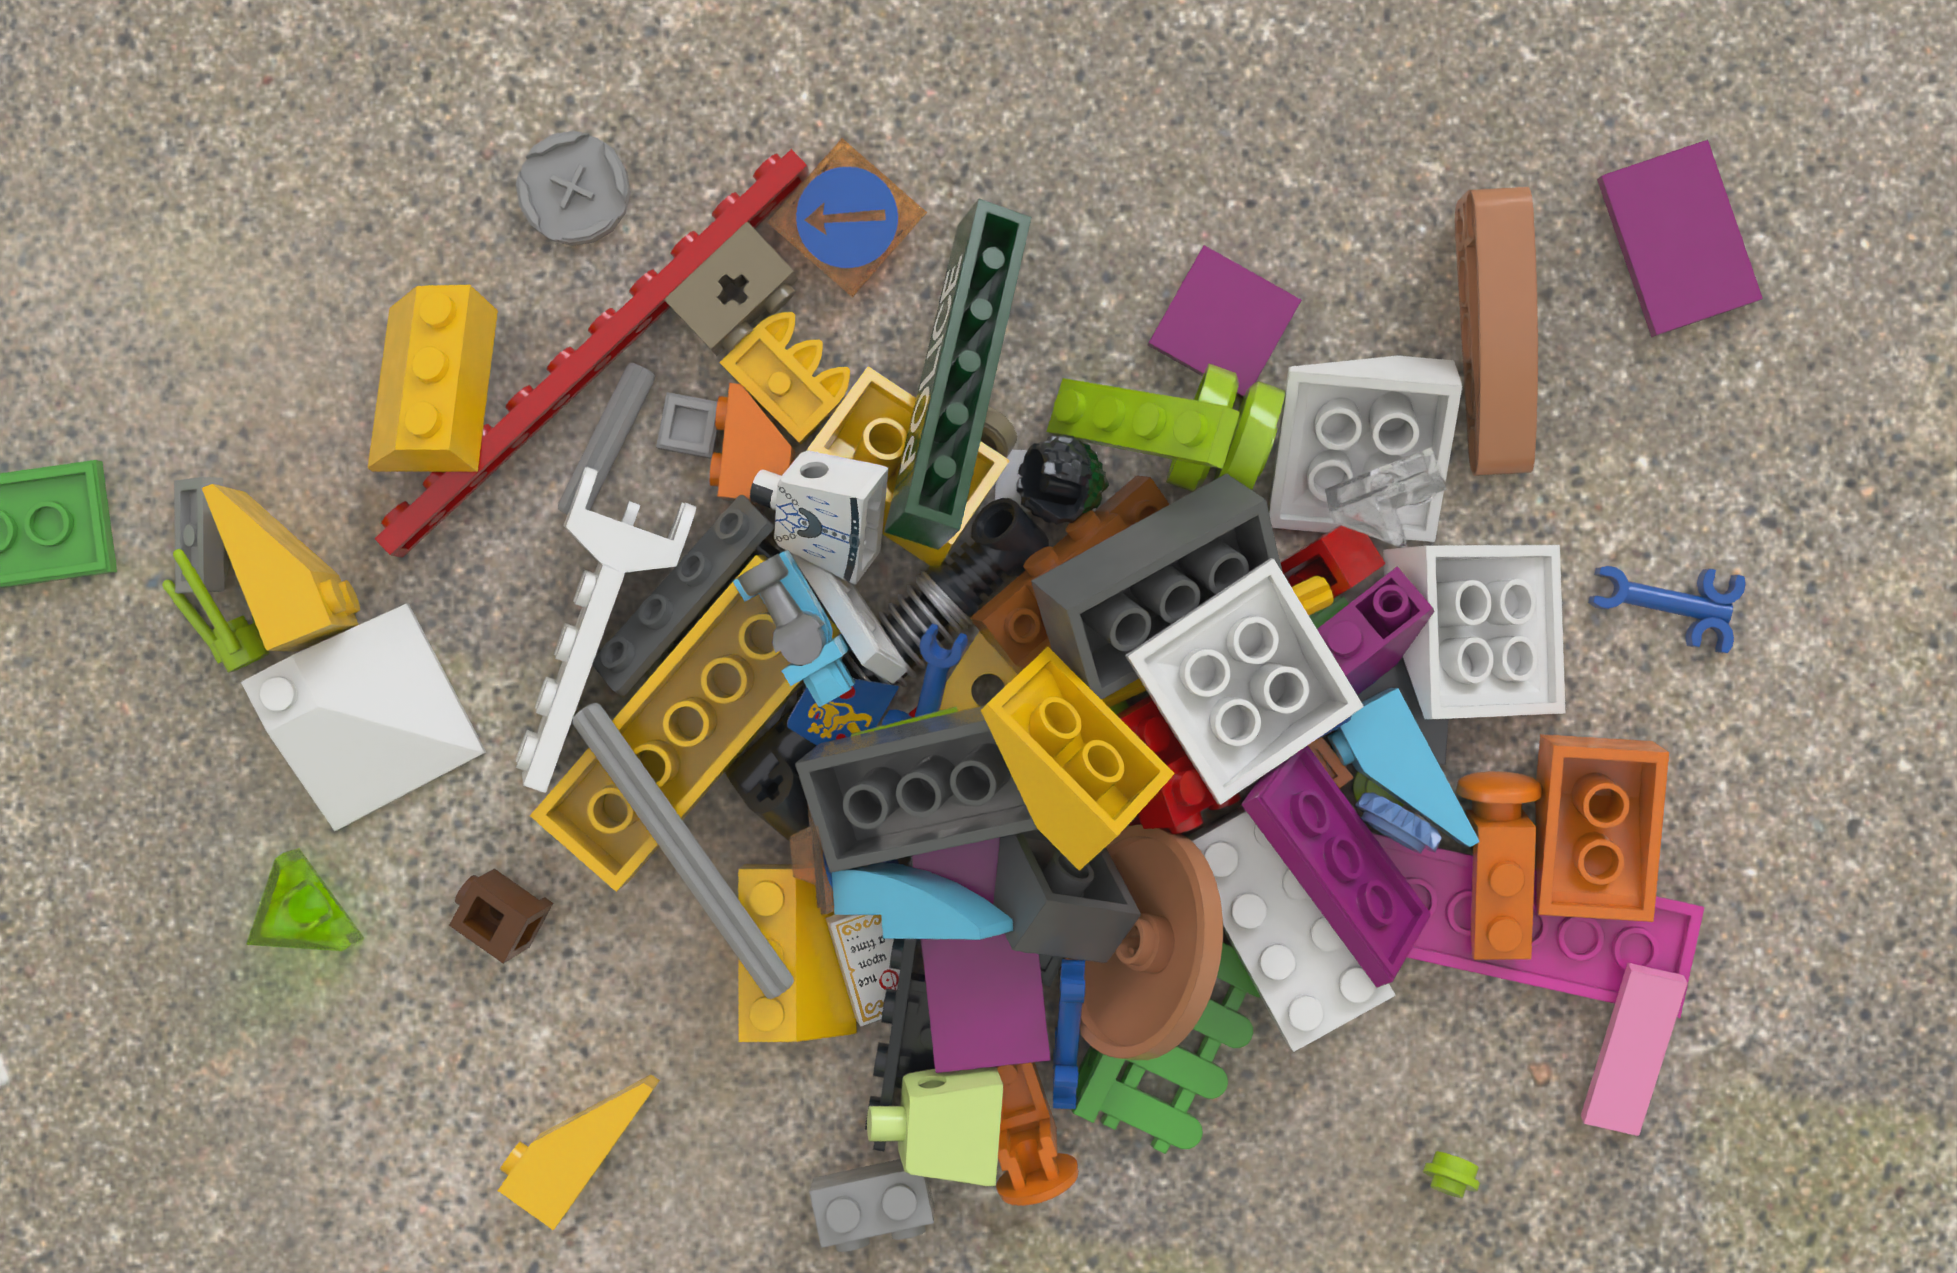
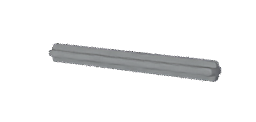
[572,703,794,1000]

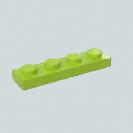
[1046,378,1240,469]

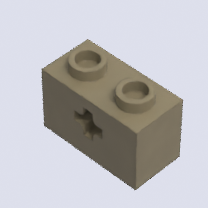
[664,222,798,356]

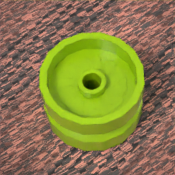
[1166,364,1285,492]

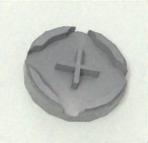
[516,131,631,246]

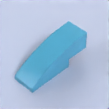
[831,862,1013,940]

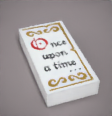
[826,915,900,1026]

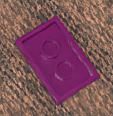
[1597,139,1763,338]

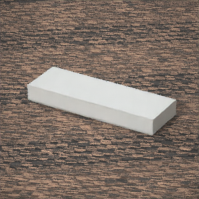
[790,552,908,684]

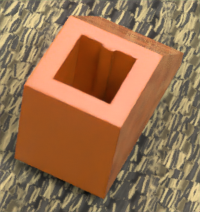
[709,383,796,504]

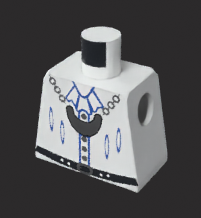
[750,451,888,585]

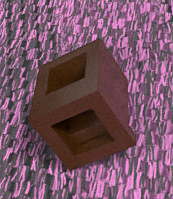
[449,869,554,964]

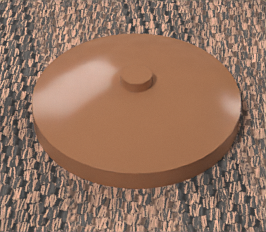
[1060,825,1223,1060]

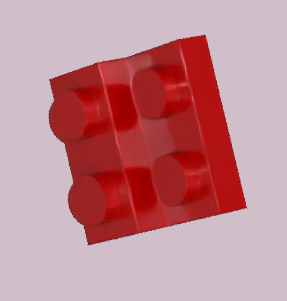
[1116,696,1241,834]

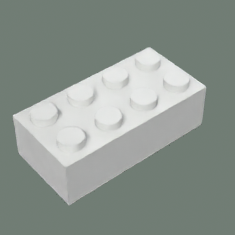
[1186,806,1396,1052]

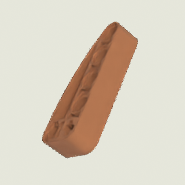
[1455,187,1538,476]

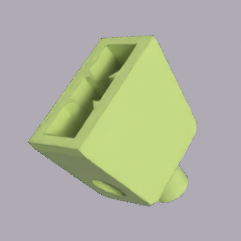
[867,1067,1003,1186]

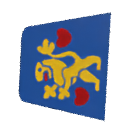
[787,678,900,745]

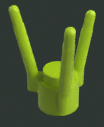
[162,549,270,673]

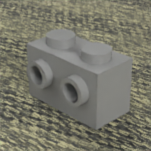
[809,1159,935,1252]

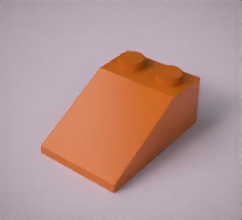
[1535,734,1669,922]

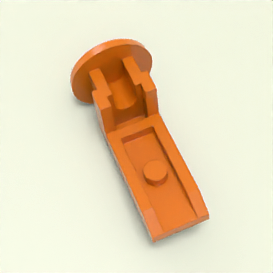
[1456,771,1543,960]
[996,1062,1079,1206]

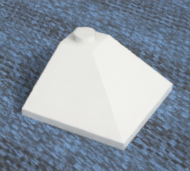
[1268,355,1462,542]
[1383,545,1566,719]
[1125,558,1364,805]
[241,603,486,831]

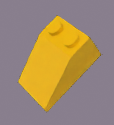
[202,484,360,652]
[981,647,1175,871]

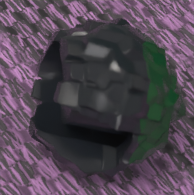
[1016,435,1109,525]

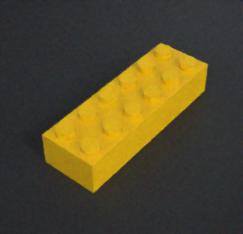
[530,555,842,892]

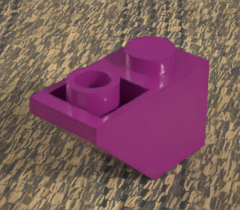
[1317,566,1435,695]

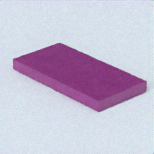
[1241,745,1431,988]
[912,837,1050,1073]

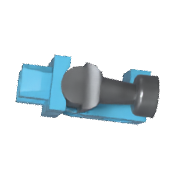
[733,550,855,707]

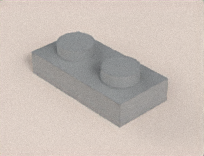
[174,477,229,593]

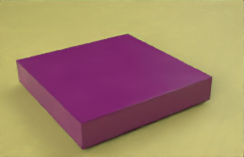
[1148,245,1302,399]

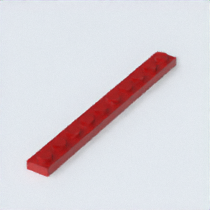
[374,149,811,558]

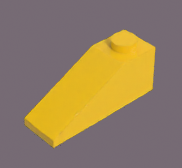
[497,1074,660,1230]

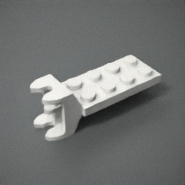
[515,467,696,793]

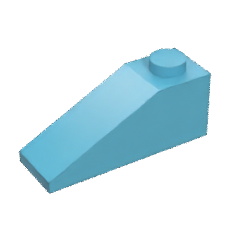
[1328,688,1480,847]

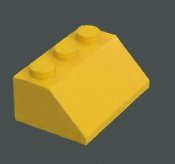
[368,285,498,472]
[807,366,1010,566]
[738,864,857,1042]

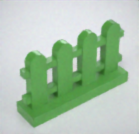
[1070,942,1261,1154]

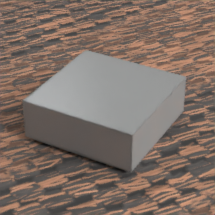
[656,392,719,459]

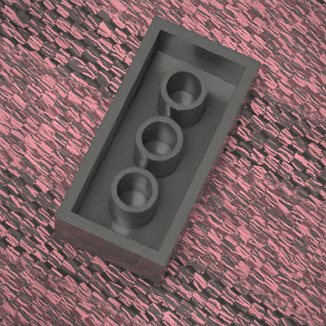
[1031,473,1283,700]
[795,706,1037,873]

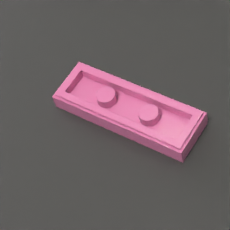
[1581,963,1687,1136]

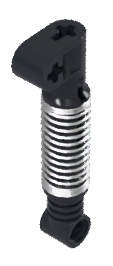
[725,498,1049,842]

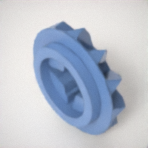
[1355,793,1442,854]

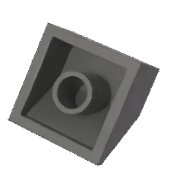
[993,829,1141,963]

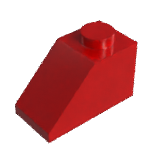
[1280,516,1386,598]

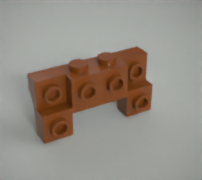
[970,476,1170,675]

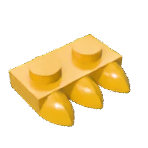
[719,312,850,444]

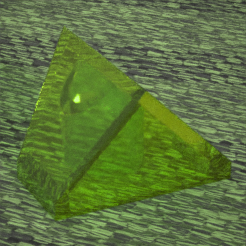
[246,848,365,951]

